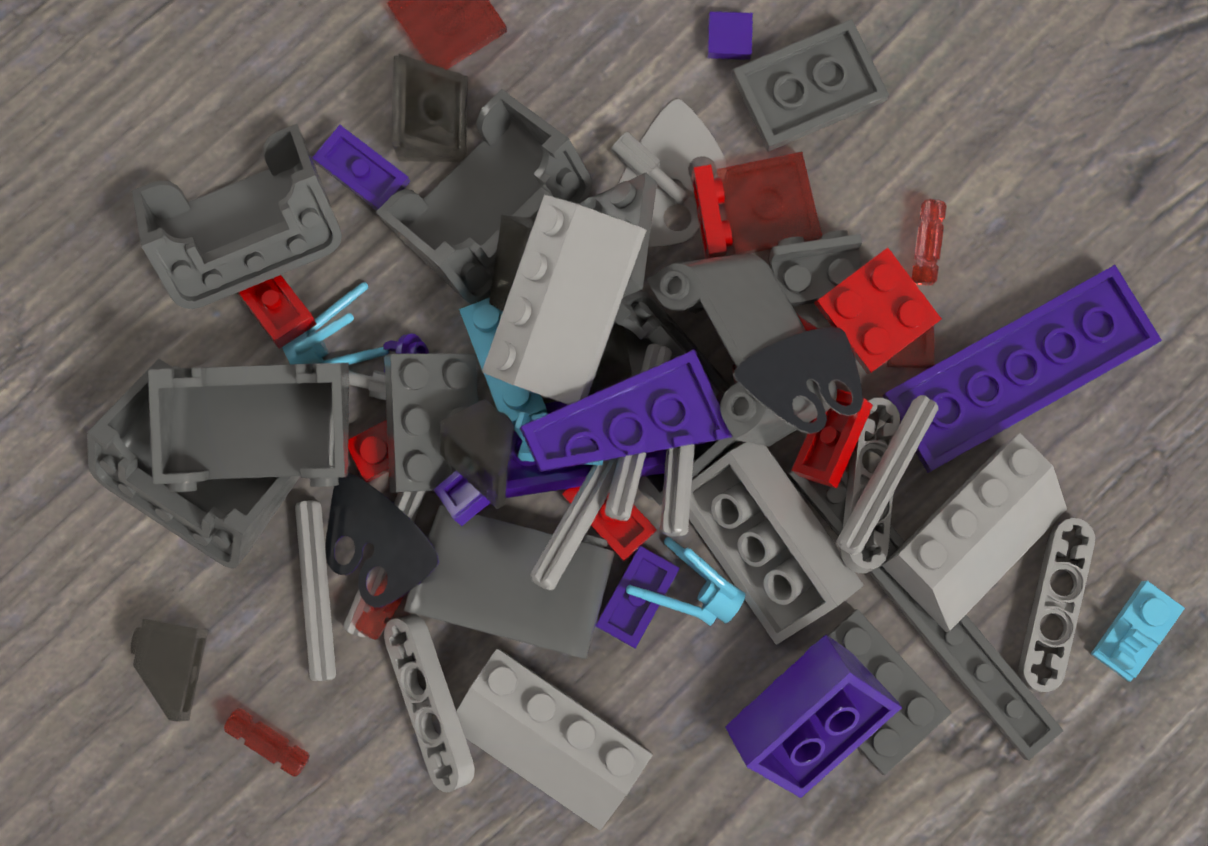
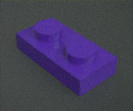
[312,124,410,210]
[595,546,680,649]

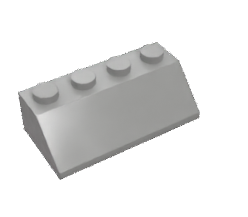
[482,194,646,405]
[882,433,1067,633]
[689,442,864,645]
[456,648,653,830]

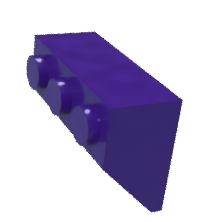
[725,634,902,798]

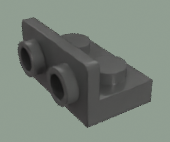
[768,230,862,306]

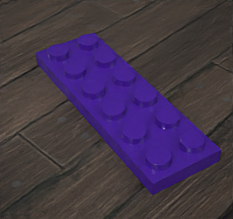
[882,265,1162,473]

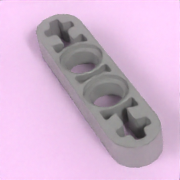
[841,398,900,573]
[1018,518,1095,692]
[384,614,475,792]

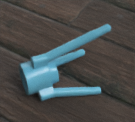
[282,282,389,365]
[626,537,746,626]

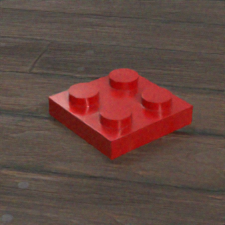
[814,247,942,374]

